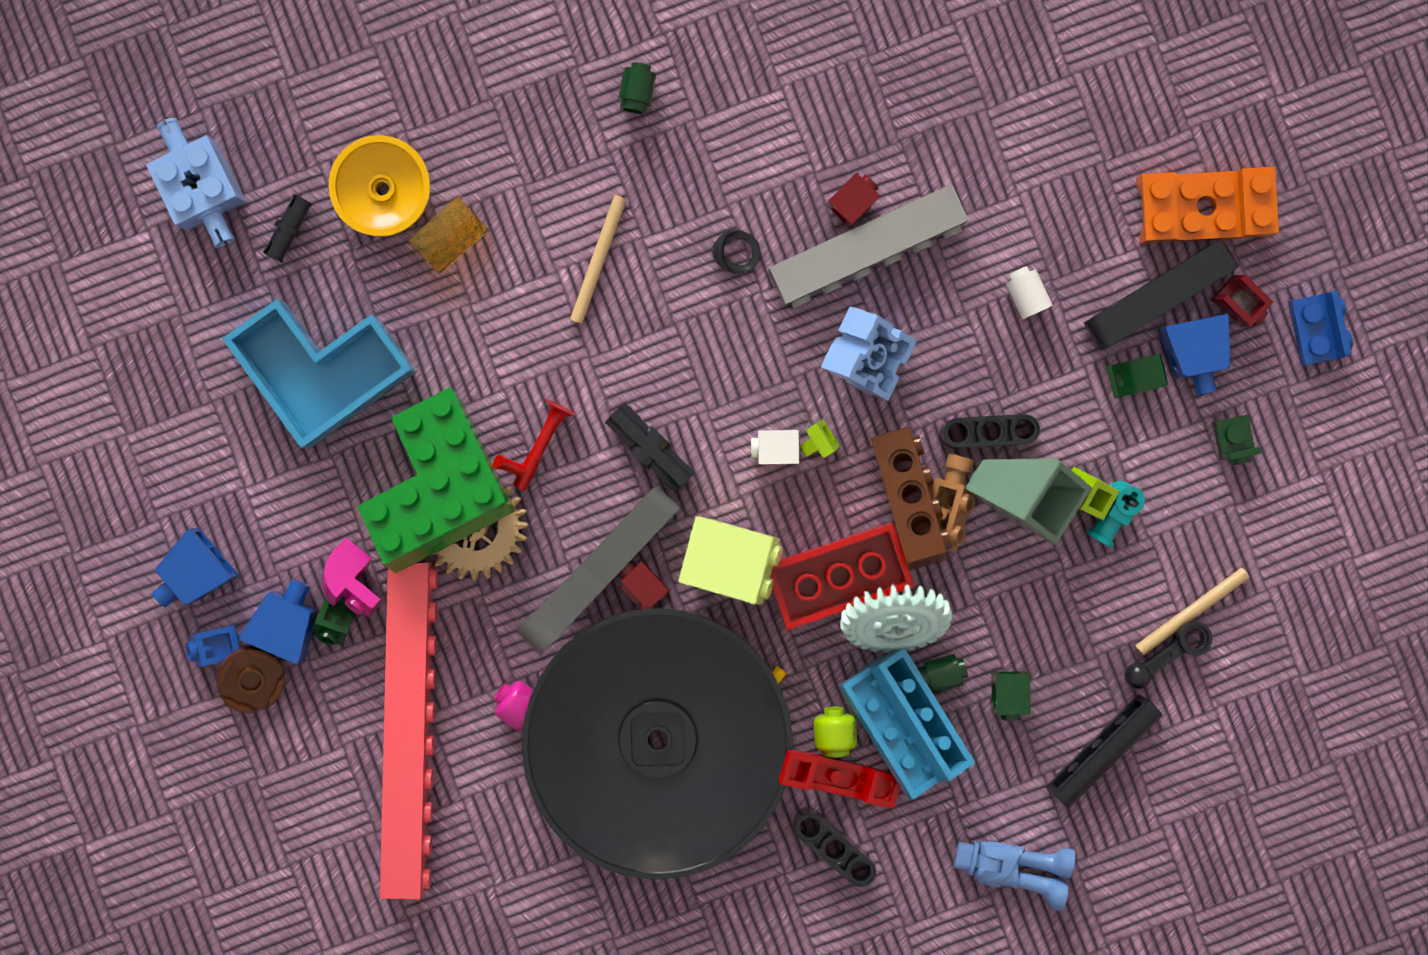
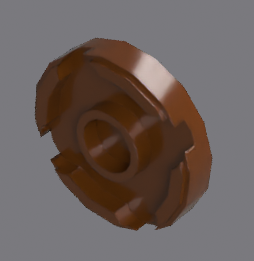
[216,646,285,713]

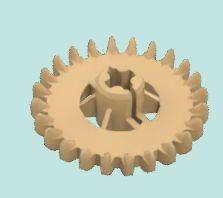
[432,478,529,581]

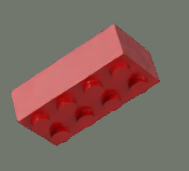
[770,522,915,630]

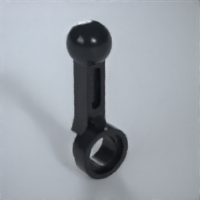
[1124,622,1213,689]

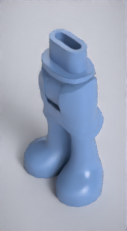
[953,840,1075,912]

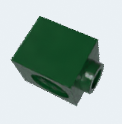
[991,671,1031,721]

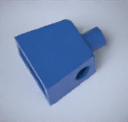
[1157,314,1230,395]
[152,528,240,607]
[239,579,317,664]

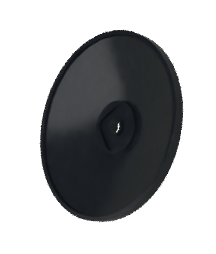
[522,608,792,879]

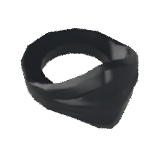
[711,230,761,274]

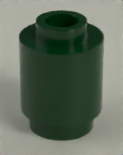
[618,62,656,114]
[917,653,968,694]

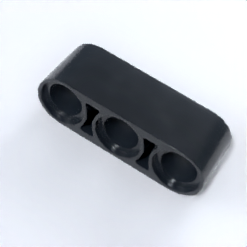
[939,414,1040,448]
[794,807,876,887]

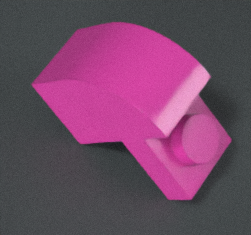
[322,538,380,618]

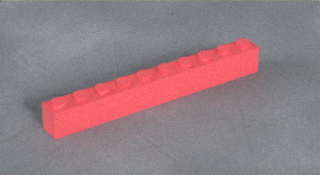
[380,561,439,899]

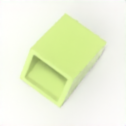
[678,516,782,604]

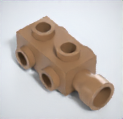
[915,454,975,553]

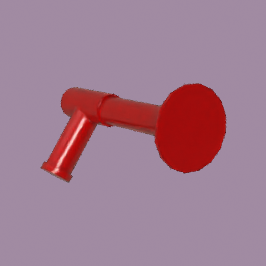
[493,399,576,491]

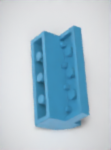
[838,648,975,800]

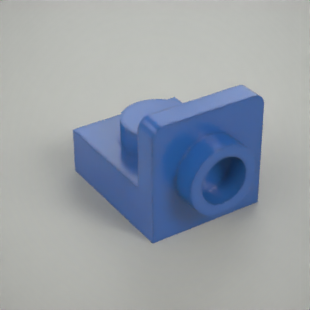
[186,625,239,667]

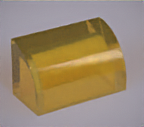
[408,196,489,274]

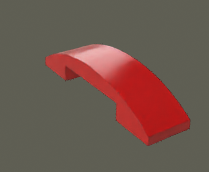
[778,750,900,809]

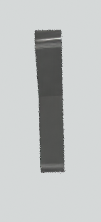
[516,485,681,655]

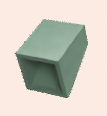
[965,458,1092,545]

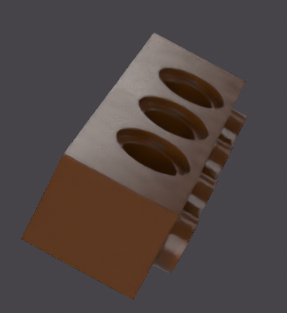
[871,426,953,571]

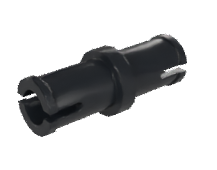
[263,193,313,263]

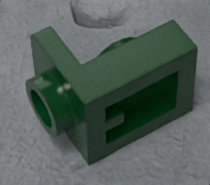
[1212,415,1261,465]
[312,597,355,646]

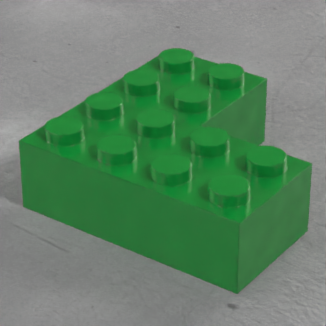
[357,387,515,573]

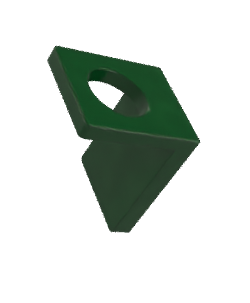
[1107,353,1168,398]

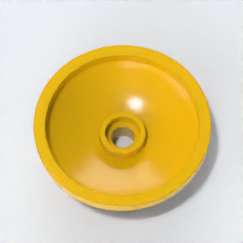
[328,135,431,237]

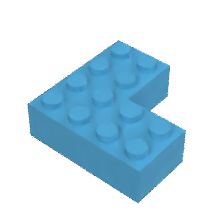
[222,299,418,449]

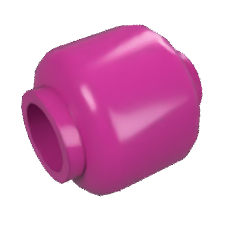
[493,681,533,731]

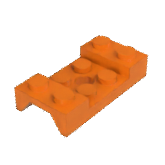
[1136,167,1279,244]

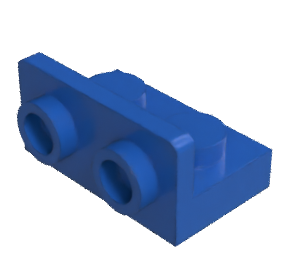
[1288,290,1353,366]

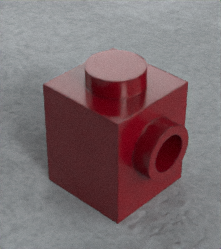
[826,172,880,229]

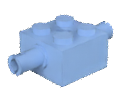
[146,118,246,248]

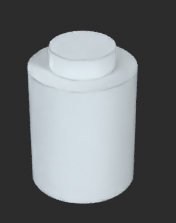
[1006,266,1053,320]

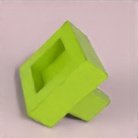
[799,419,841,458]

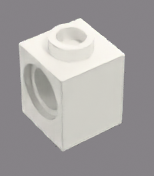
[751,430,799,465]

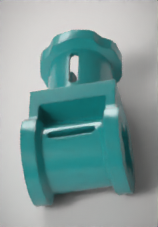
[1086,481,1145,548]

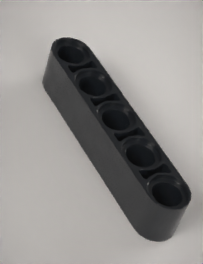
[1084,238,1239,351]

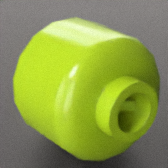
[813,706,857,757]

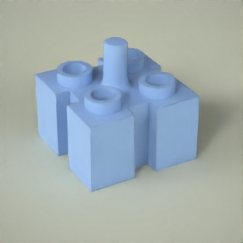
[821,306,917,401]

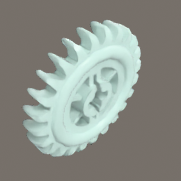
[840,585,952,653]

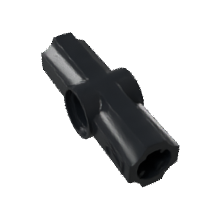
[605,402,695,493]

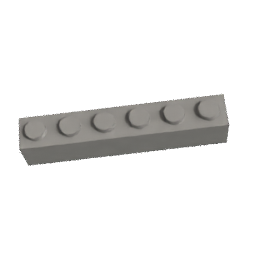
[768,184,969,309]

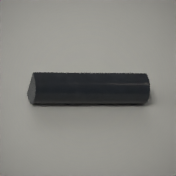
[1046,694,1163,809]

